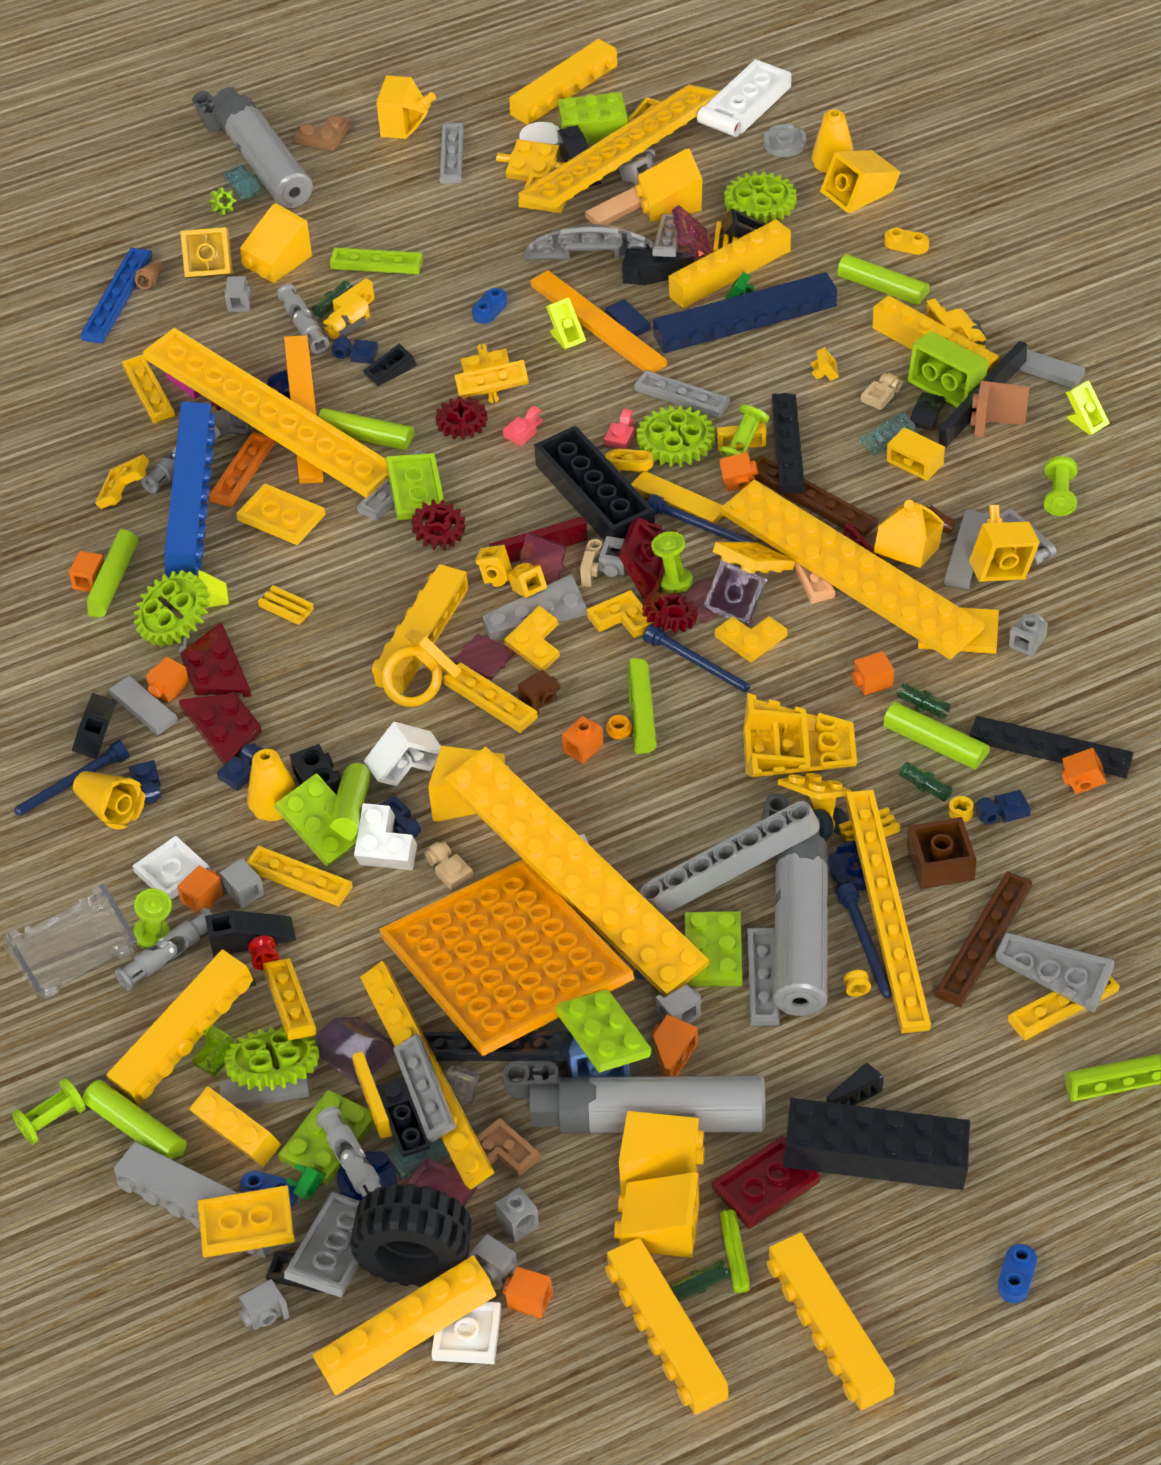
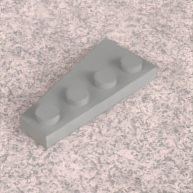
[482,574,587,640]
[996,933,1115,1013]

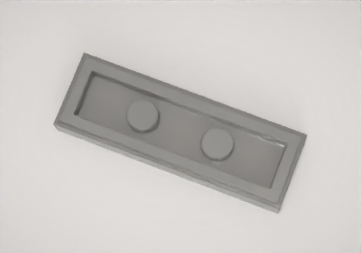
[1019,349,1085,388]
[109,676,178,736]
[219,1073,310,1109]

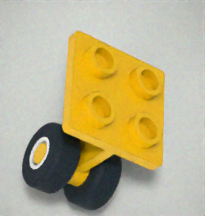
[777,773,852,841]

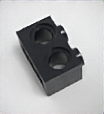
[289,744,341,795]

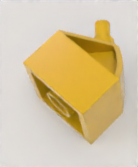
[376,75,436,139]
[180,227,233,278]
[874,500,944,568]
[969,505,1040,582]

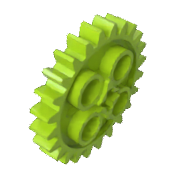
[724,171,796,224]
[637,405,715,467]
[134,570,210,647]
[224,1026,320,1091]

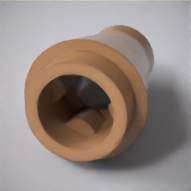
[135,260,163,290]

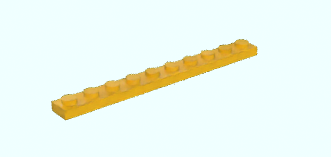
[845,790,931,1034]
[360,961,495,1190]

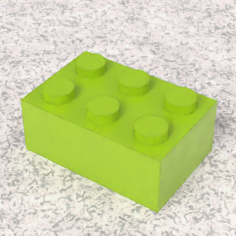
[558,92,628,144]
[908,331,989,407]

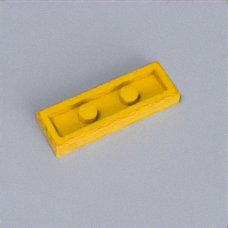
[454,360,529,399]
[352,1051,392,1139]

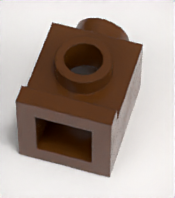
[518,669,560,715]

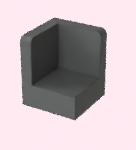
[214,409,250,436]

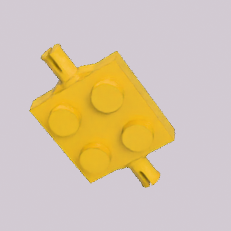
[496,139,564,181]
[461,343,509,403]

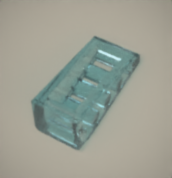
[861,412,915,455]

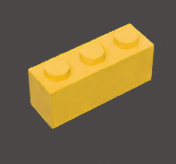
[189,1086,282,1168]

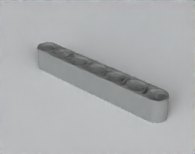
[639,801,820,915]

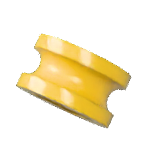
[949,796,974,822]
[843,970,871,997]

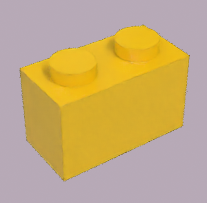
[887,427,945,481]

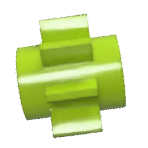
[207,187,236,216]

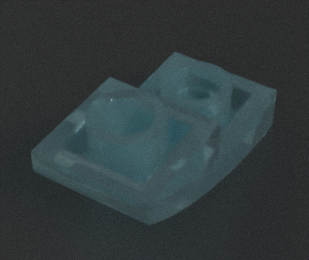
[223,165,261,199]

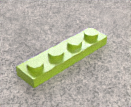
[330,248,423,274]

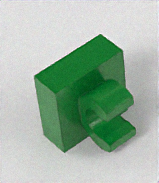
[725,271,755,299]
[286,1164,326,1200]

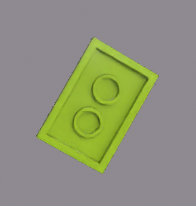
[386,453,444,520]
[274,773,359,867]
[685,911,742,987]
[556,989,652,1073]
[278,1090,375,1185]

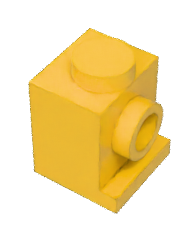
[475,545,512,587]
[507,563,547,598]

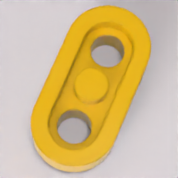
[884,228,929,255]
[605,449,654,473]

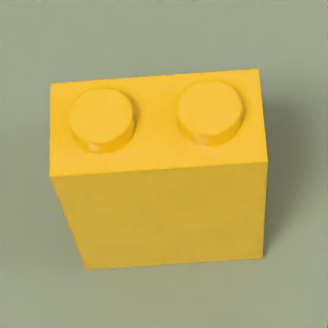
[635,148,703,222]
[820,150,901,213]
[240,203,312,283]
[428,746,509,822]
[619,1111,705,1195]
[614,1172,699,1258]

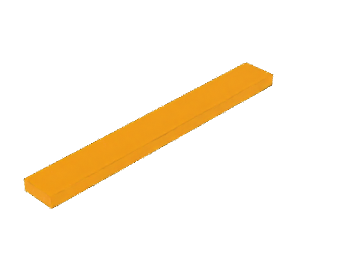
[530,270,667,373]
[284,335,323,484]

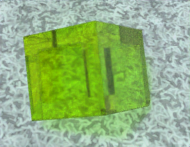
[193,1024,234,1077]

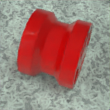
[248,935,280,970]

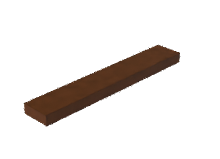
[754,455,878,537]
[935,871,1033,1007]

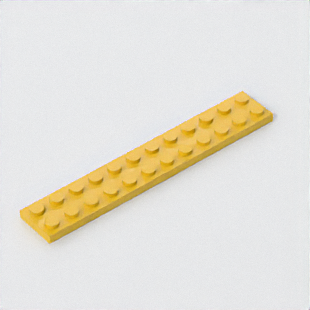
[519,84,721,210]
[143,328,388,498]
[721,480,984,660]
[445,747,709,997]

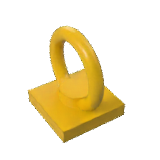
[382,629,462,707]

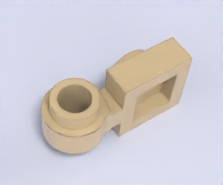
[861,373,903,410]
[580,539,604,587]
[424,841,474,891]

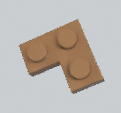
[294,115,351,151]
[476,1118,541,1177]

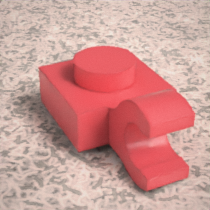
[503,406,543,447]
[604,409,635,449]

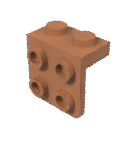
[970,381,1029,437]

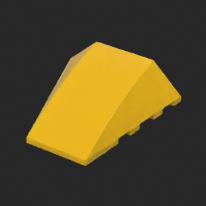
[743,693,857,777]

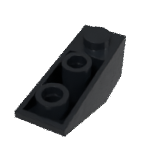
[72,693,117,759]
[205,910,296,957]
[376,1077,431,1158]

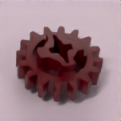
[435,396,488,440]
[412,499,466,550]
[642,591,698,633]

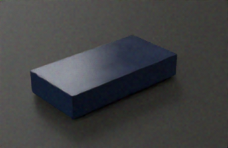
[605,299,651,336]

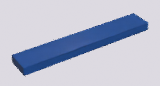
[80,248,153,344]

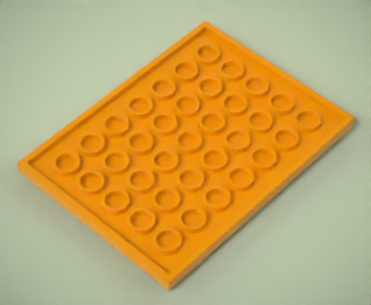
[379,859,634,1056]

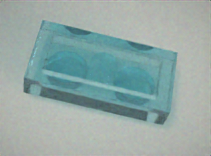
[386,1138,450,1181]

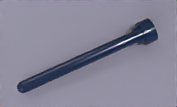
[648,494,755,542]
[643,623,750,692]
[14,740,130,816]
[835,883,892,998]

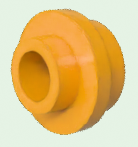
[606,715,632,740]

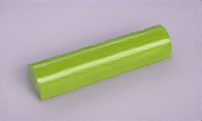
[837,254,930,305]
[318,408,415,451]
[87,529,139,618]
[627,658,657,754]
[883,702,990,770]
[329,763,371,842]
[1065,1053,1161,1102]
[82,1080,187,1159]

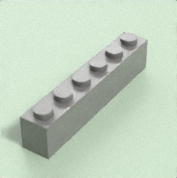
[114,1142,274,1258]

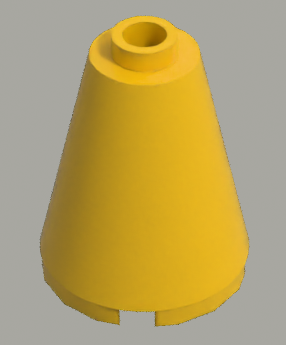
[811,109,854,173]
[247,749,297,821]
[73,771,145,830]

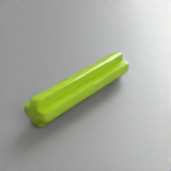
[720,1209,750,1294]

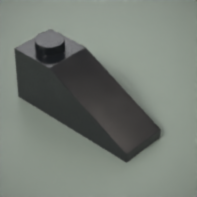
[557,125,602,187]
[622,248,694,285]

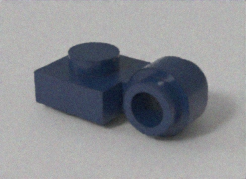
[331,336,379,364]
[217,743,263,791]
[128,760,162,804]
[975,789,1031,825]
[379,795,421,839]

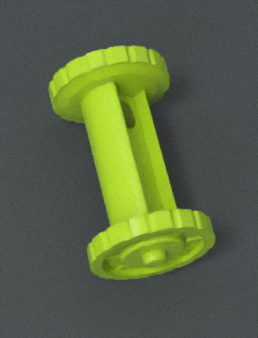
[719,404,770,460]
[1044,456,1078,516]
[651,531,693,594]
[133,888,172,949]
[12,1078,86,1145]

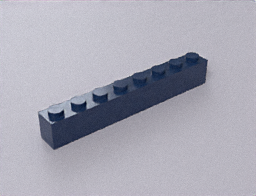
[653,272,837,354]

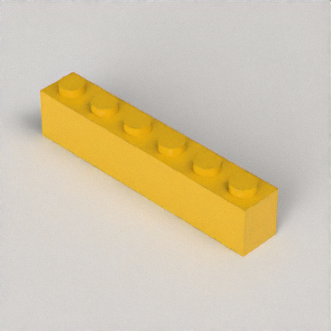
[509,39,617,125]
[669,219,791,309]
[873,295,999,376]
[372,564,469,694]
[106,949,253,1106]
[767,1232,895,1411]
[605,1237,728,1415]
[312,1255,496,1396]

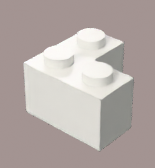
[364,721,441,786]
[354,803,417,870]

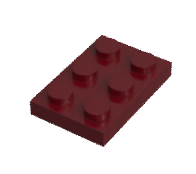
[712,1135,820,1229]

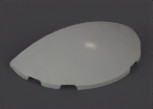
[525,224,654,260]

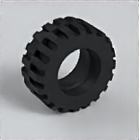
[350,1183,472,1287]

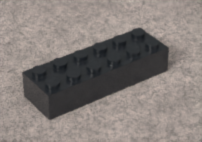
[534,425,655,551]
[783,1098,970,1190]

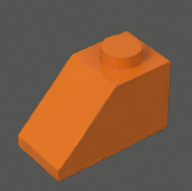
[651,1014,698,1076]

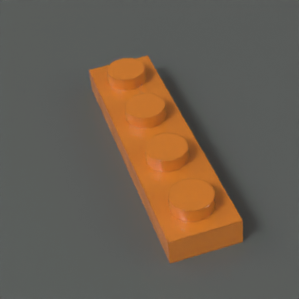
[209,432,275,507]

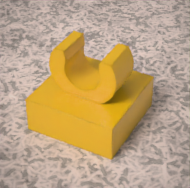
[810,347,839,381]

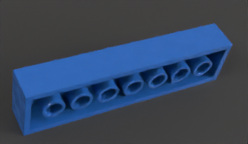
[164,402,215,577]

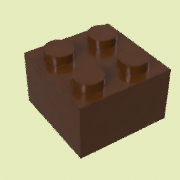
[907,817,977,889]

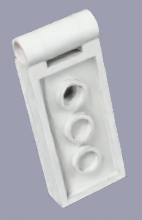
[697,59,791,137]

